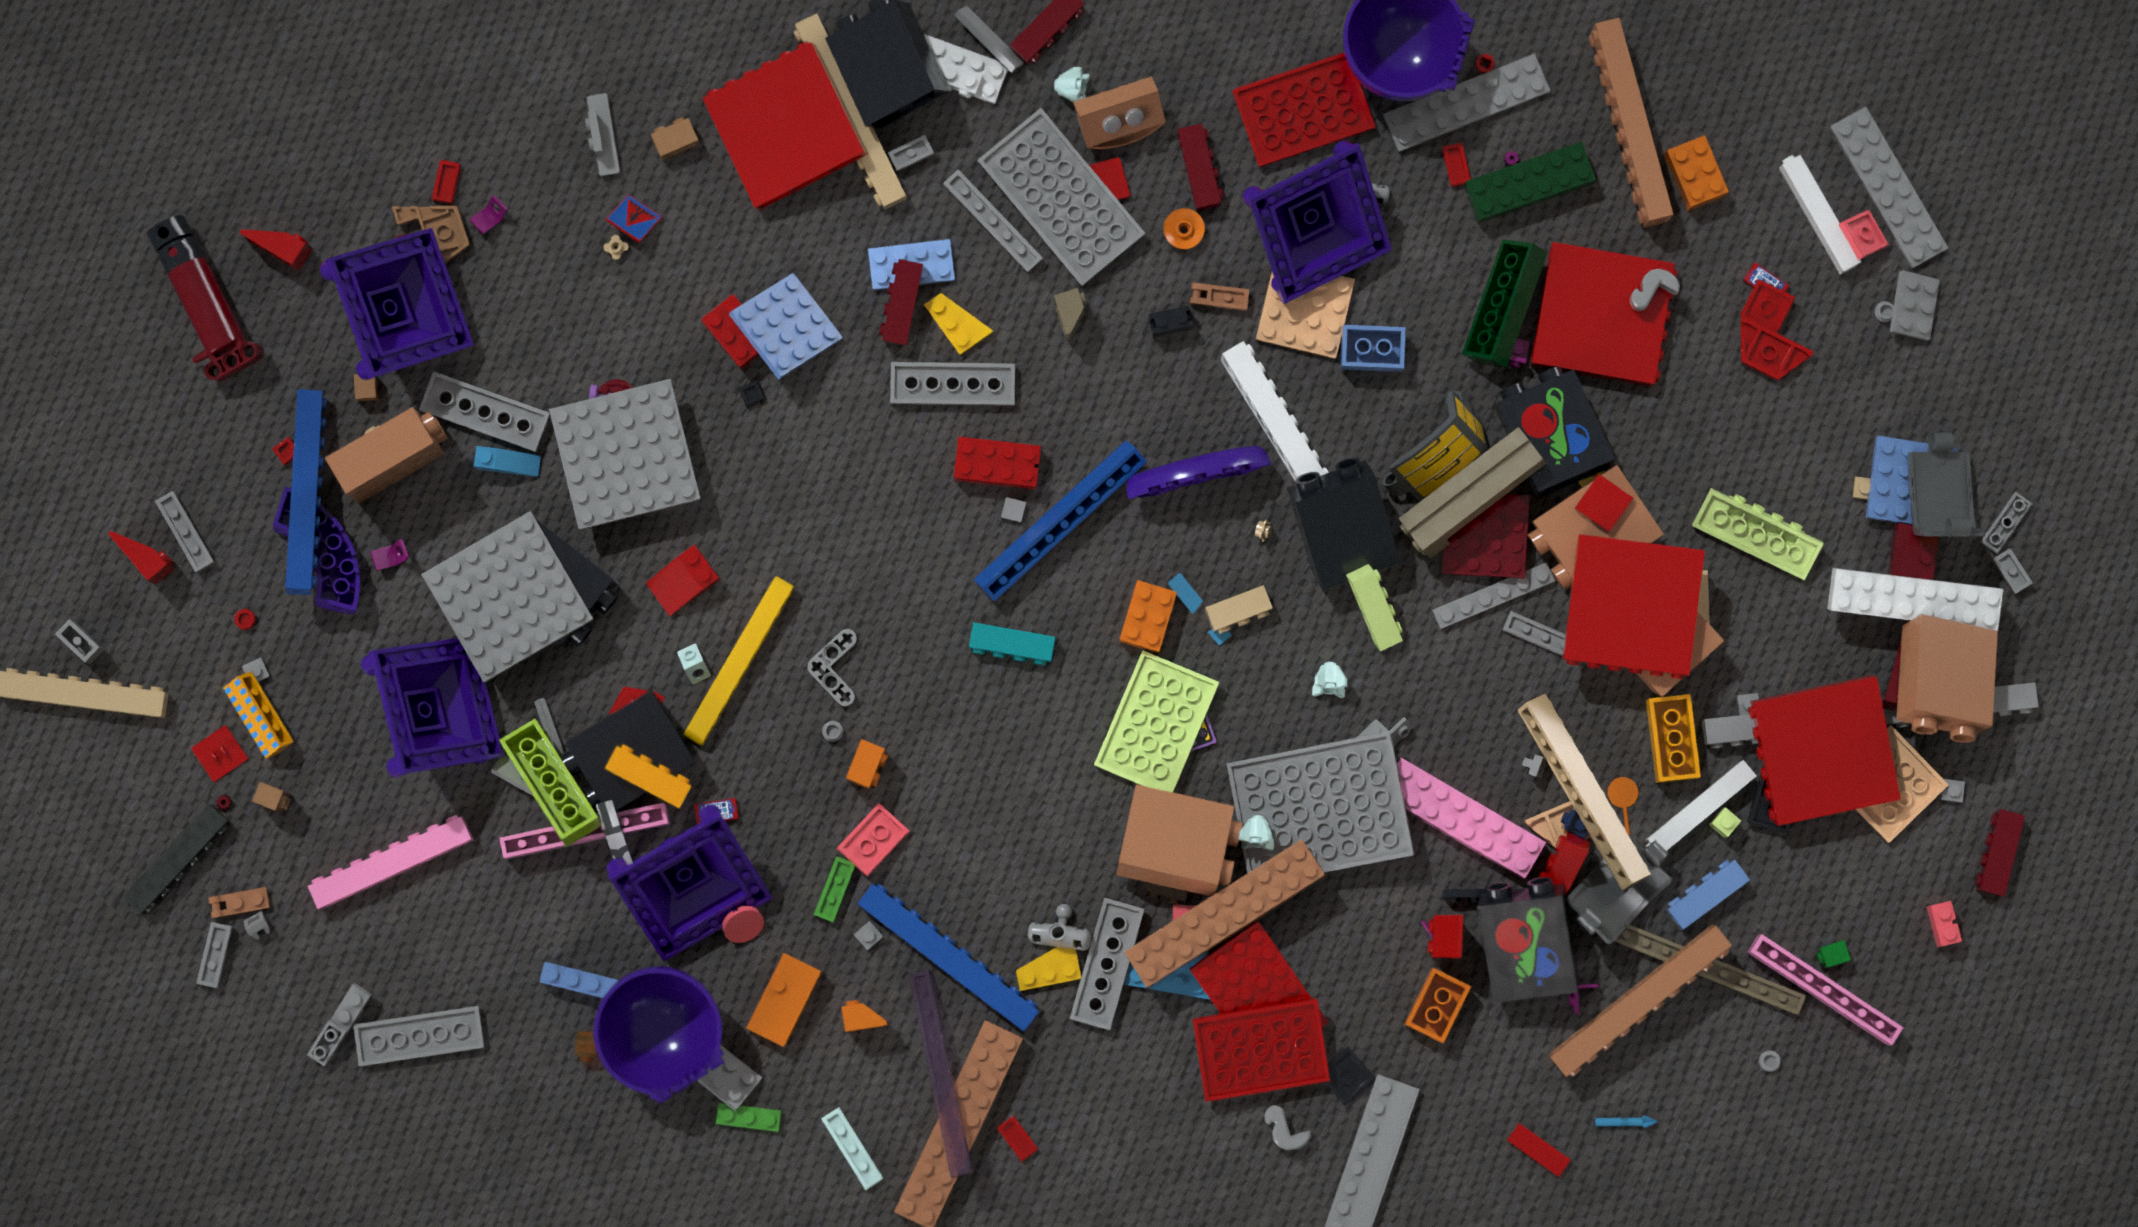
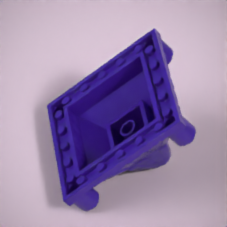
[1243,141,1392,304]
[320,228,474,380]
[361,638,504,778]
[607,805,773,962]

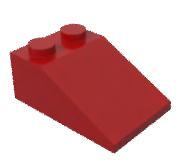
[239,229,312,271]
[108,531,175,585]
[646,544,720,616]
[1427,915,1463,959]

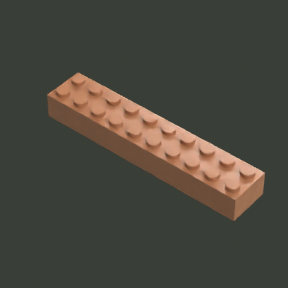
[1589,18,1673,228]
[1124,840,1325,989]
[1548,924,1732,1077]
[894,1020,1023,1227]

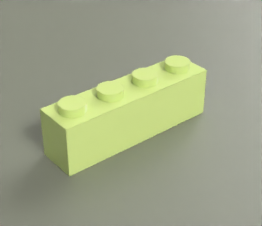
[1346,564,1403,652]

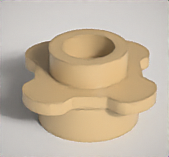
[604,235,628,260]
[1255,520,1272,542]

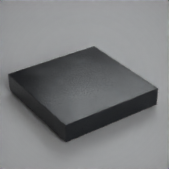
[1324,1046,1376,1106]

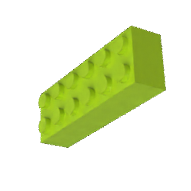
[499,719,602,847]

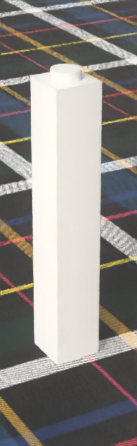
[1779,155,1862,275]
[1645,760,1756,851]

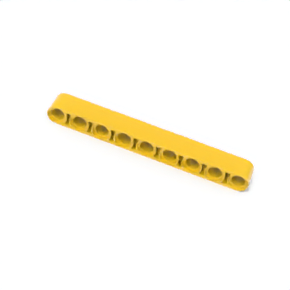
[683,576,795,746]

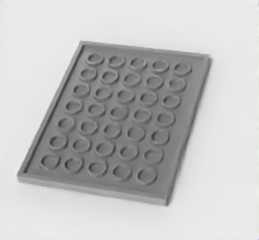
[1227,731,1414,874]

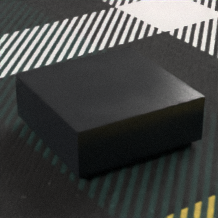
[738,380,765,408]

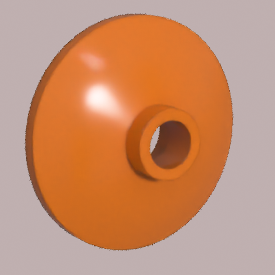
[1164,208,1205,249]

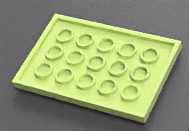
[1094,650,1219,793]

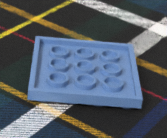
[729,273,843,380]
[1866,436,1958,525]

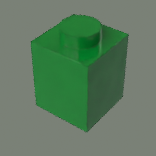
[1816,940,1851,968]

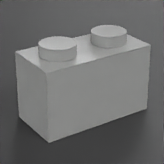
[55,619,105,664]

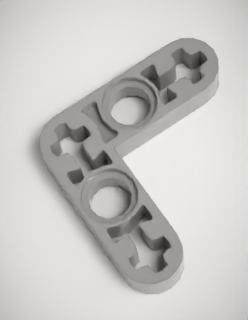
[807,629,857,707]

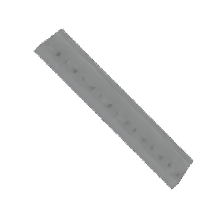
[1324,1074,1419,1227]

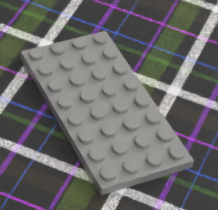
[978,108,1146,287]

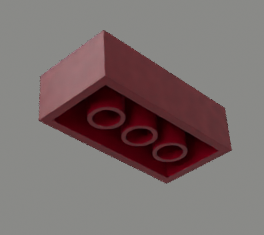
[1888,523,1939,580]

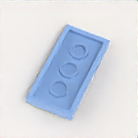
[868,239,955,290]

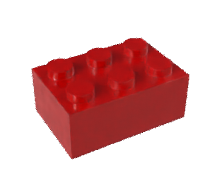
[701,294,760,371]
[1538,831,1589,895]

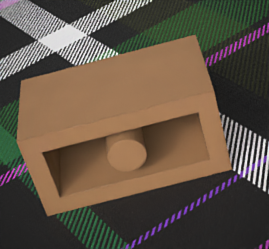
[651,118,700,160]
[252,782,291,813]

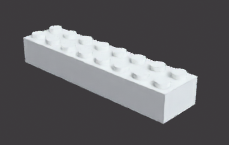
[1221,341,1329,482]
[1827,568,2003,631]

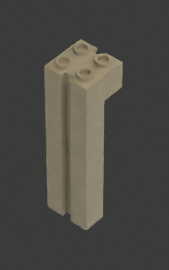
[1399,427,1547,558]

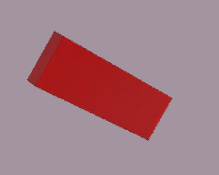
[1507,1123,1570,1177]

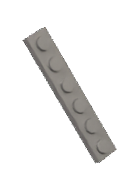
[943,170,1043,273]
[1432,562,1555,629]

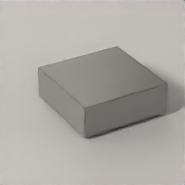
[1001,497,1026,523]

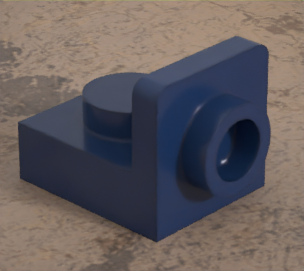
[1560,809,1588,839]

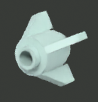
[1054,67,1090,102]
[1312,662,1347,698]
[1239,815,1274,851]

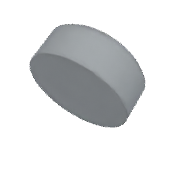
[1759,1051,1780,1072]

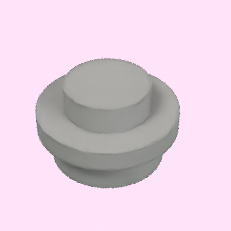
[1875,301,1894,322]
[822,721,843,742]

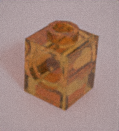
[575,1031,598,1062]

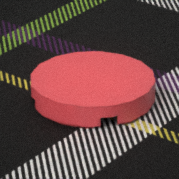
[722,906,764,943]

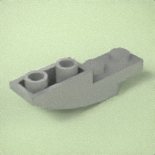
[307,983,372,1066]

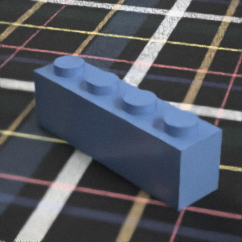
[1666,859,1750,930]
[539,962,618,998]

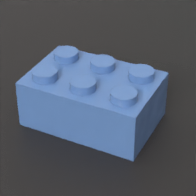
[1340,325,1406,372]

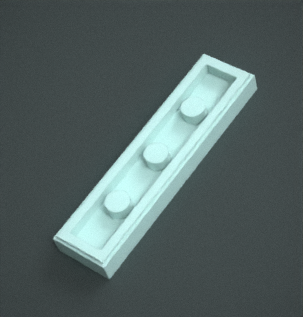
[821,1108,884,1190]

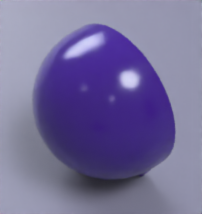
[1343,0,1475,101]
[594,966,725,1104]

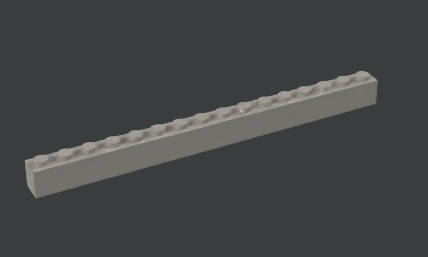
[1702,682,2039,749]

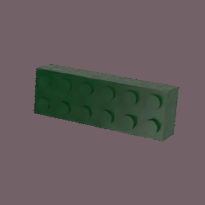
[1464,142,1596,224]
[1462,239,1548,368]

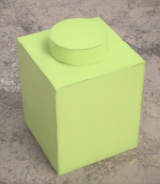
[1708,808,1741,838]

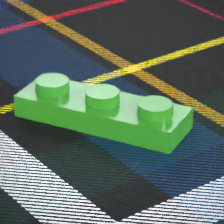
[814,856,855,923]
[716,1103,781,1132]

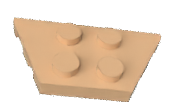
[1524,801,1591,848]

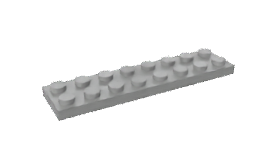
[1383,54,1550,153]
[1829,107,1948,269]

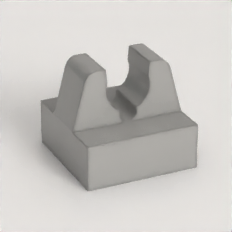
[1522,754,1547,778]
[244,911,270,940]

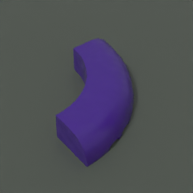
[1127,446,1271,499]
[273,487,360,614]

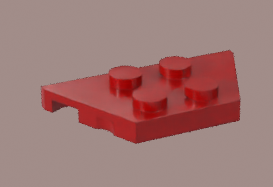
[1740,316,1814,381]

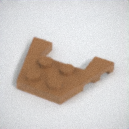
[392,206,470,264]

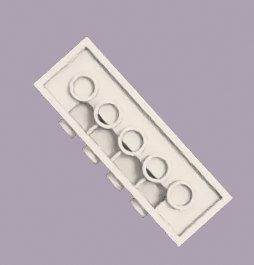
[924,34,1008,104]

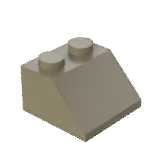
[1054,288,1086,341]

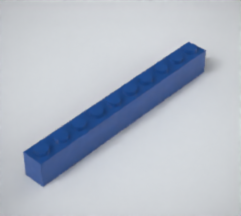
[285,389,327,595]
[973,441,1147,601]
[857,884,1039,1031]

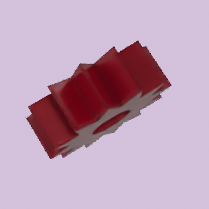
[216,794,232,811]

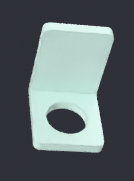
[677,644,711,684]

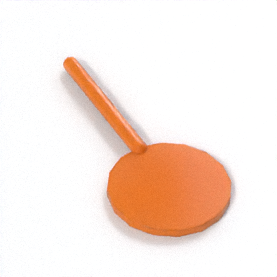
[1607,777,1638,836]

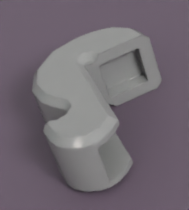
[1629,269,1680,311]
[1264,1106,1311,1150]

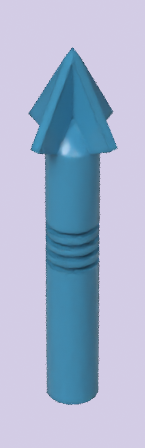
[1595,1115,1658,1128]

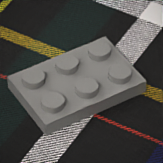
[1890,271,1939,340]
[697,1045,762,1111]

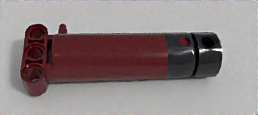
[147,215,264,381]

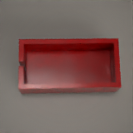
[954,436,1041,490]

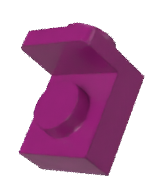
[1508,338,1530,368]

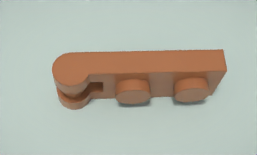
[1189,283,1249,311]
[208,887,271,918]

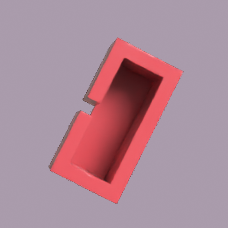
[1926,901,1962,947]

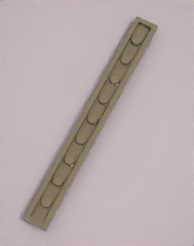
[1614,925,1806,1015]

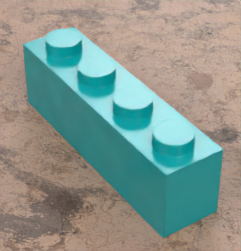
[969,622,1055,666]

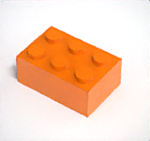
[1664,135,1729,211]
[1119,580,1177,654]
[1404,968,1471,1043]

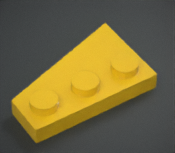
[924,293,994,355]
[1016,940,1081,991]

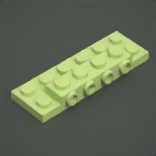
[1692,488,1823,580]

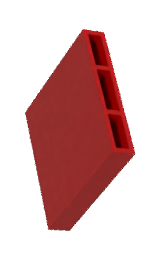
[702,41,868,210]
[1530,242,1677,387]
[1562,534,1705,679]
[1748,675,1901,826]

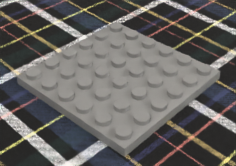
[549,379,701,530]
[421,511,594,683]

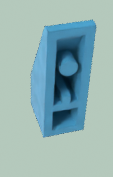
[474,446,541,477]

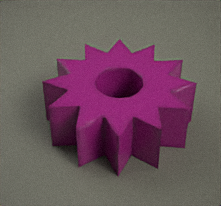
[1503,150,1519,166]

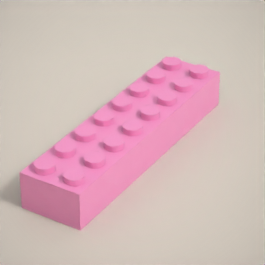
[1397,758,1546,879]

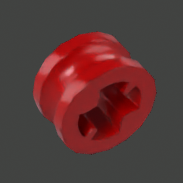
[1475,54,1495,74]

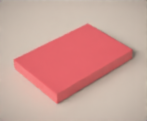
[837,803,910,877]

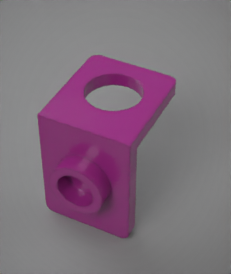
[470,195,508,234]
[370,539,409,571]
[1569,984,1598,1014]

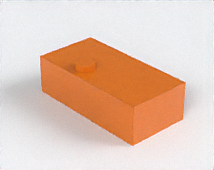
[746,953,822,1047]

